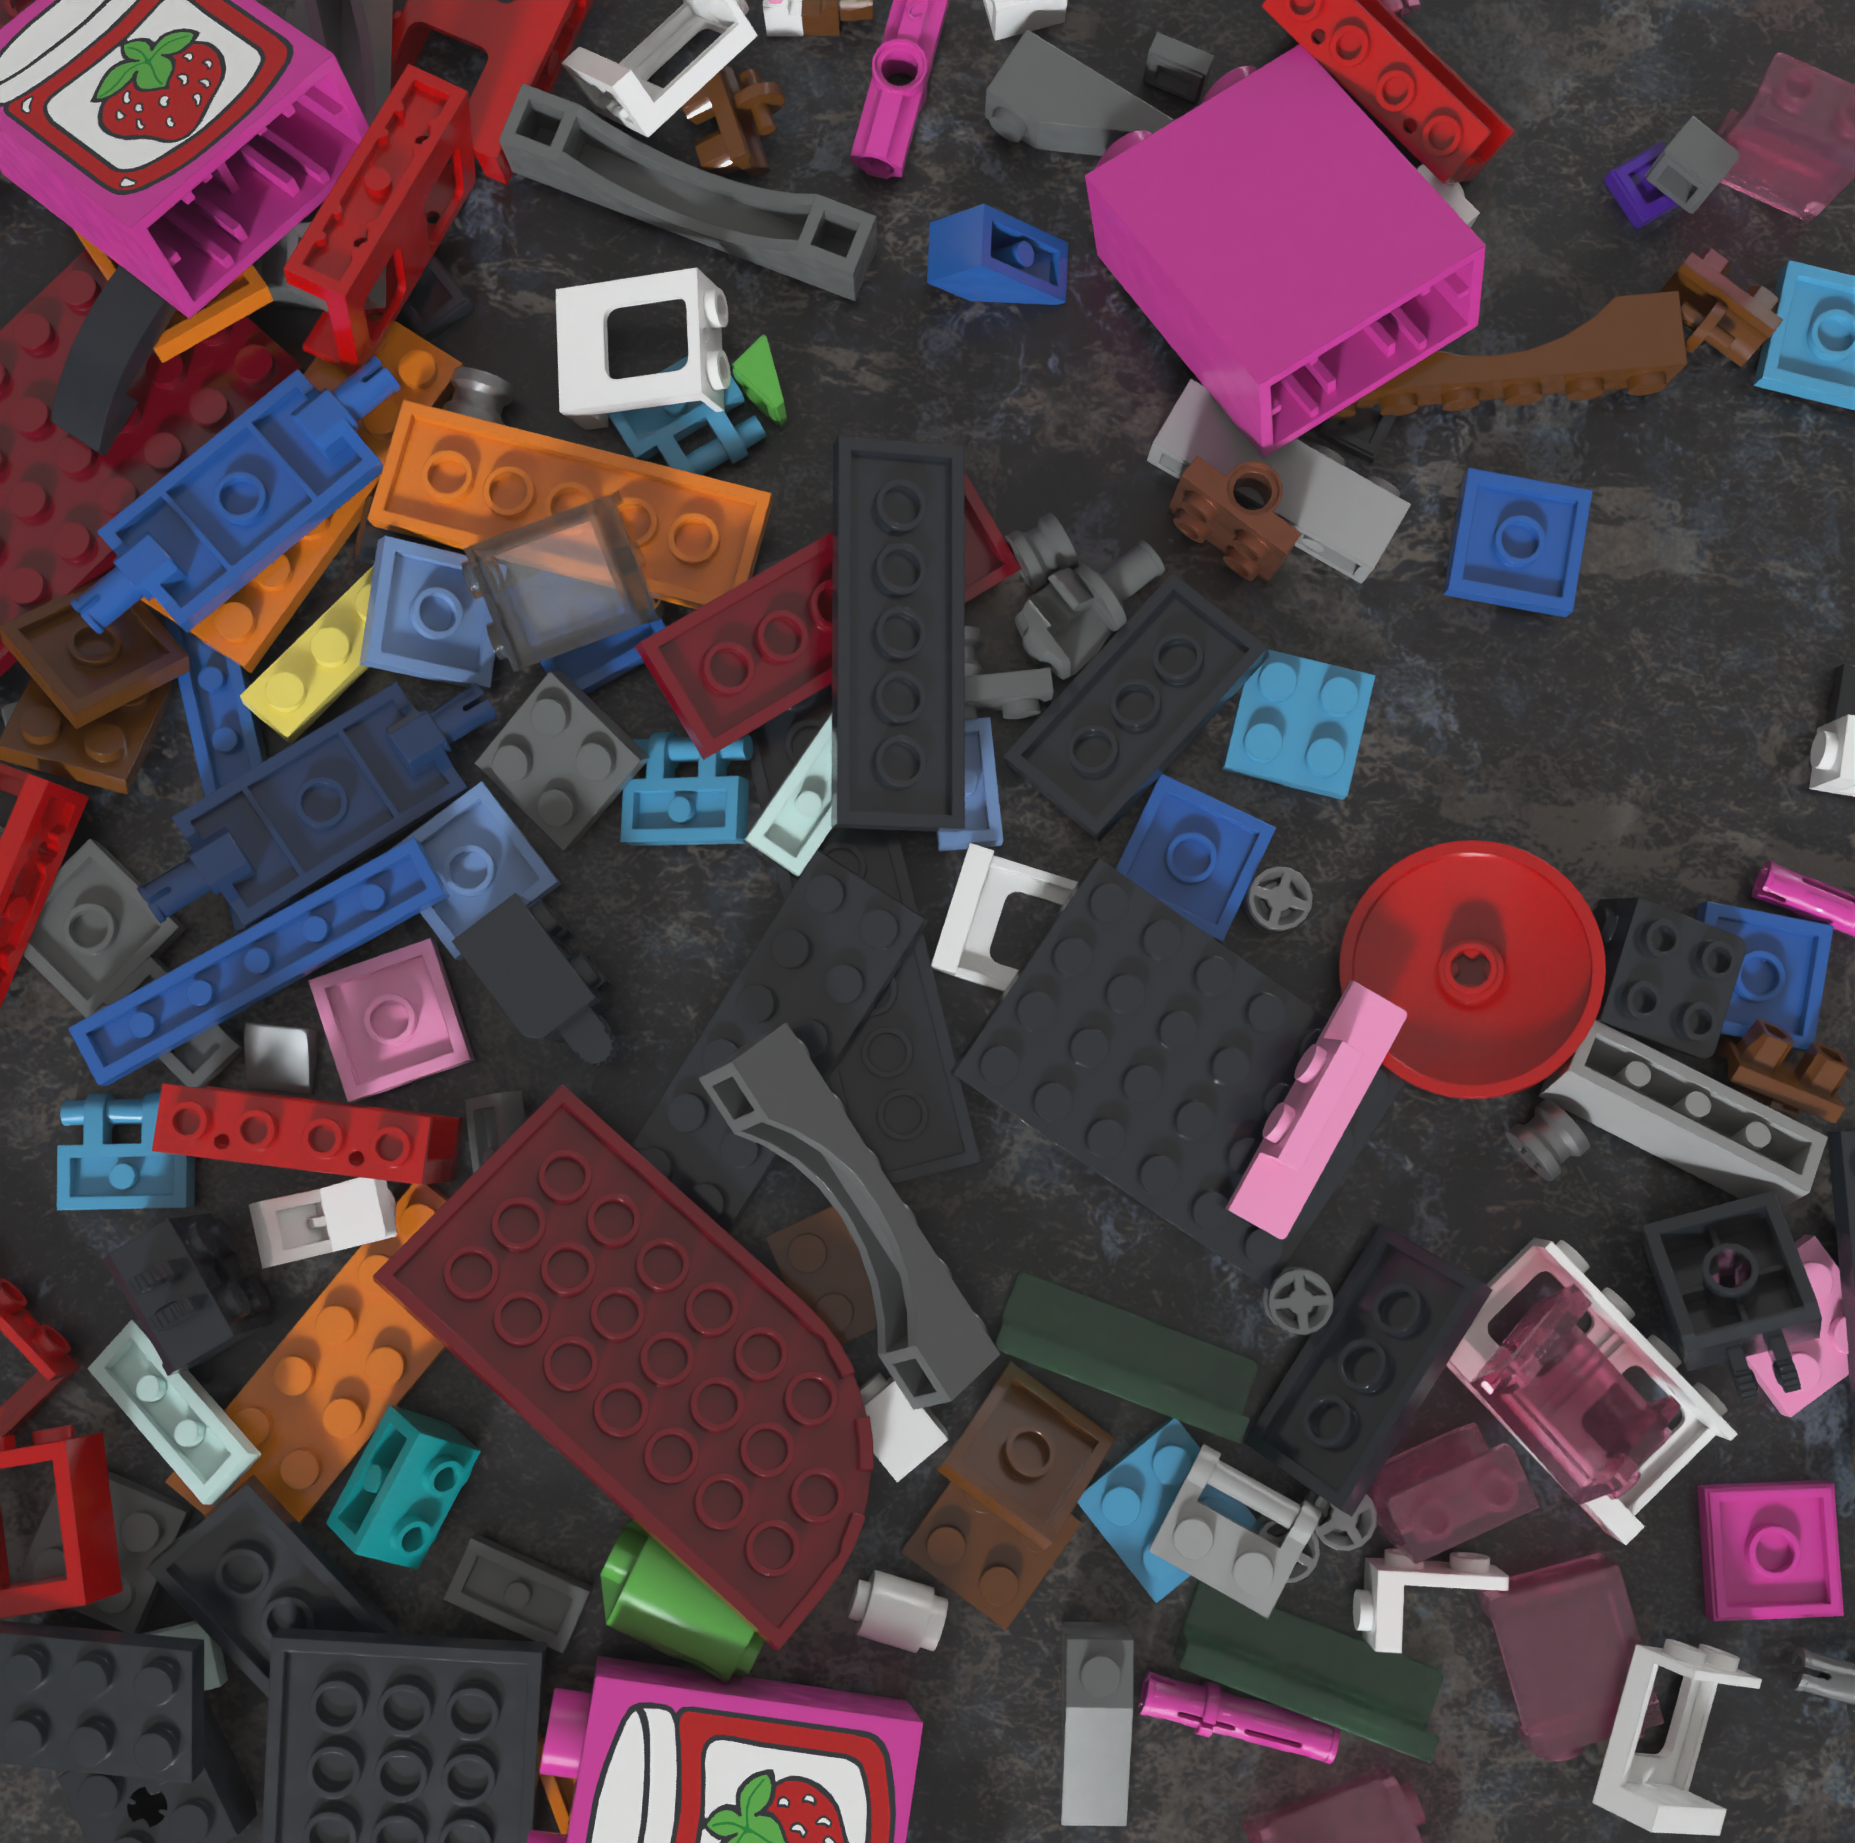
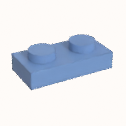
[937,717,1003,851]

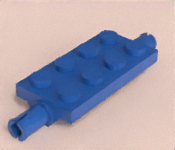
[69,355,401,635]

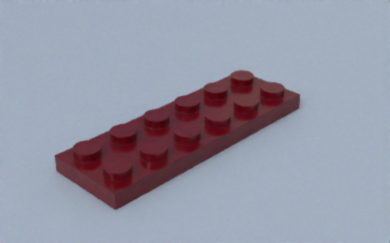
[635,471,1021,760]

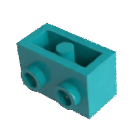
[326,1404,481,1570]

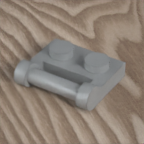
[1149,1444,1323,1619]

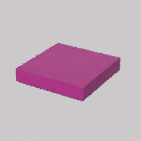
[1697,1480,1844,1621]

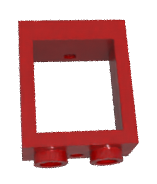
[0,1424,123,1619]

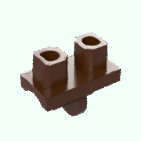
[682,56,785,178]
[1658,248,1783,367]
[1715,1018,1850,1124]

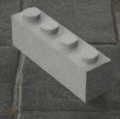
[1147,379,1411,584]
[1539,1020,1828,1209]

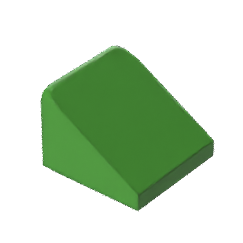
[732,334,788,427]

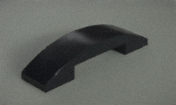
[51,265,177,456]

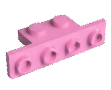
[1225,981,1407,1239]

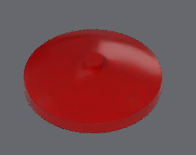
[1339,840,1606,1099]

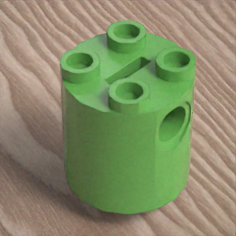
[600,1520,764,1684]

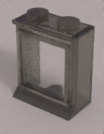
[461,490,665,672]

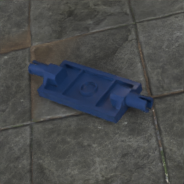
[137,682,497,929]

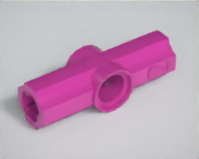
[850,0,949,180]

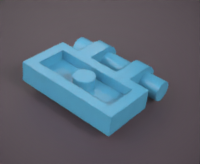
[607,356,767,475]
[620,732,753,846]
[57,1092,195,1210]

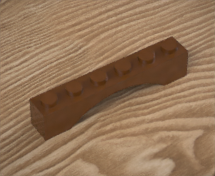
[1325,291,1687,421]

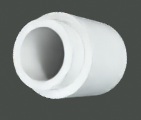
[847,1570,948,1653]

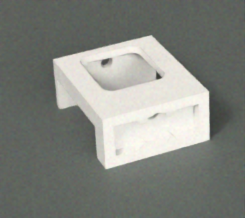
[562,0,758,137]
[556,267,731,430]
[931,843,1078,992]
[1592,1639,1762,1836]

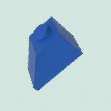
[927,204,1068,305]

